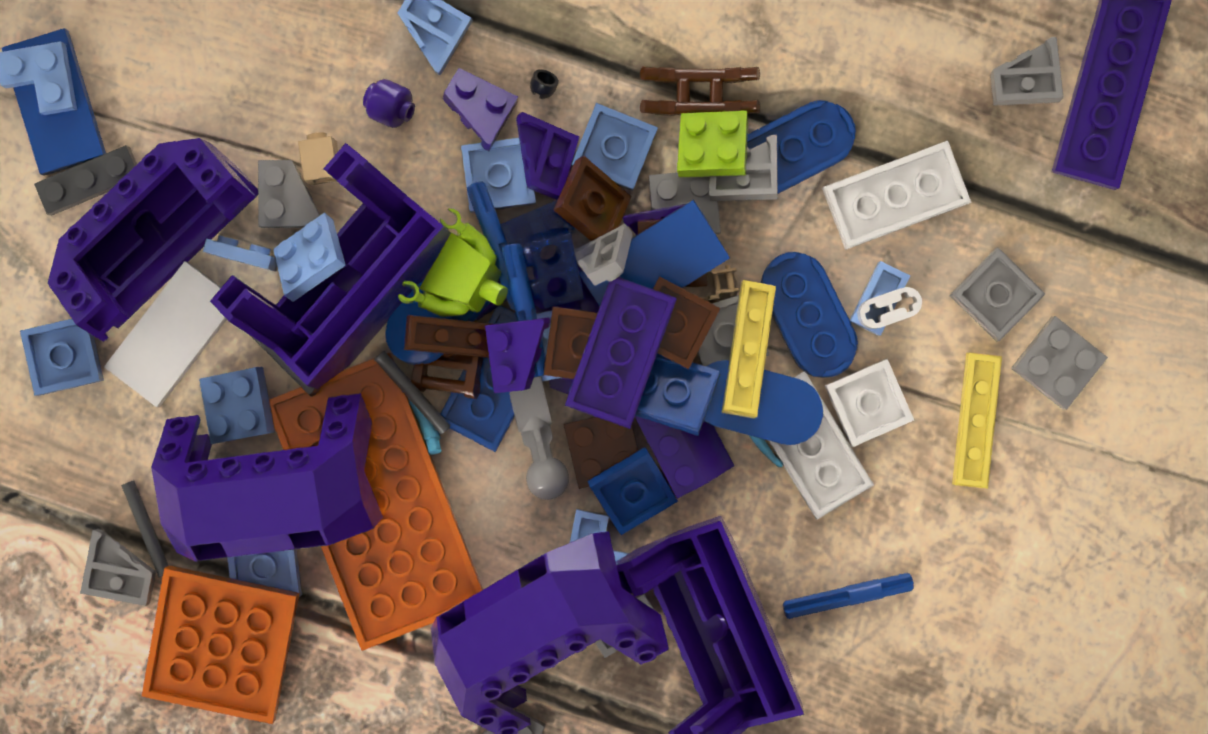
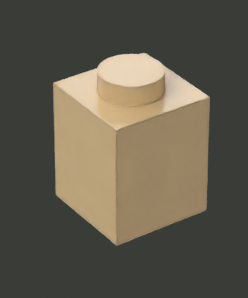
[298,132,338,185]

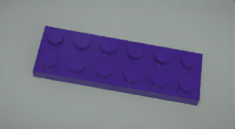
[1051,0,1172,190]

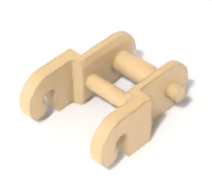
[700,265,740,301]

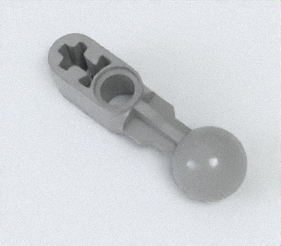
[509,376,569,500]

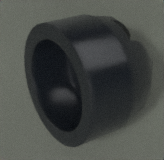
[530,69,559,99]

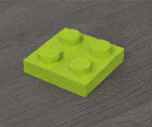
[677,111,748,177]

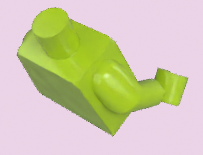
[398,208,508,317]

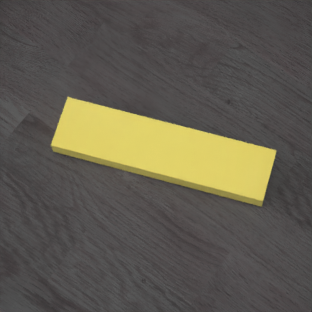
[722,280,776,419]
[952,353,1002,489]

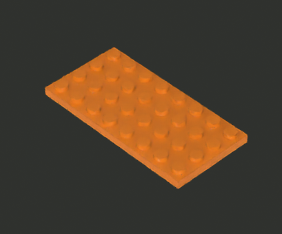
[269,353,483,651]

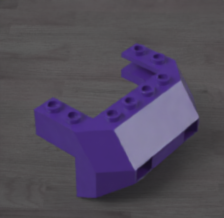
[48,138,258,342]
[210,143,451,389]
[151,393,383,561]
[616,516,804,734]
[431,531,669,734]

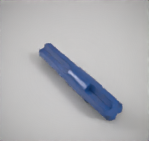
[467,181,515,310]
[502,243,546,378]
[783,573,914,619]

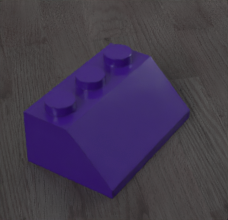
[634,416,734,499]

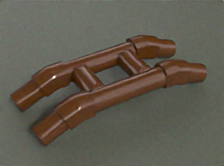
[640,67,760,116]

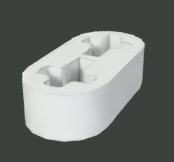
[857,287,922,329]

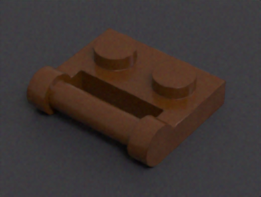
[411,354,483,399]

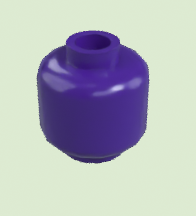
[363,79,415,128]

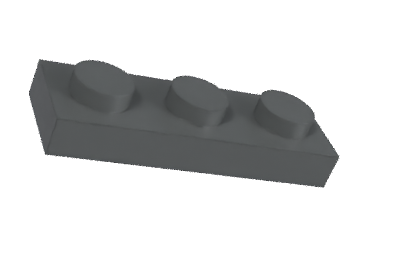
[34,145,137,216]

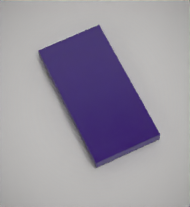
[565,277,677,429]

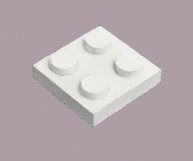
[825,359,914,447]

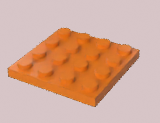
[142,565,300,724]

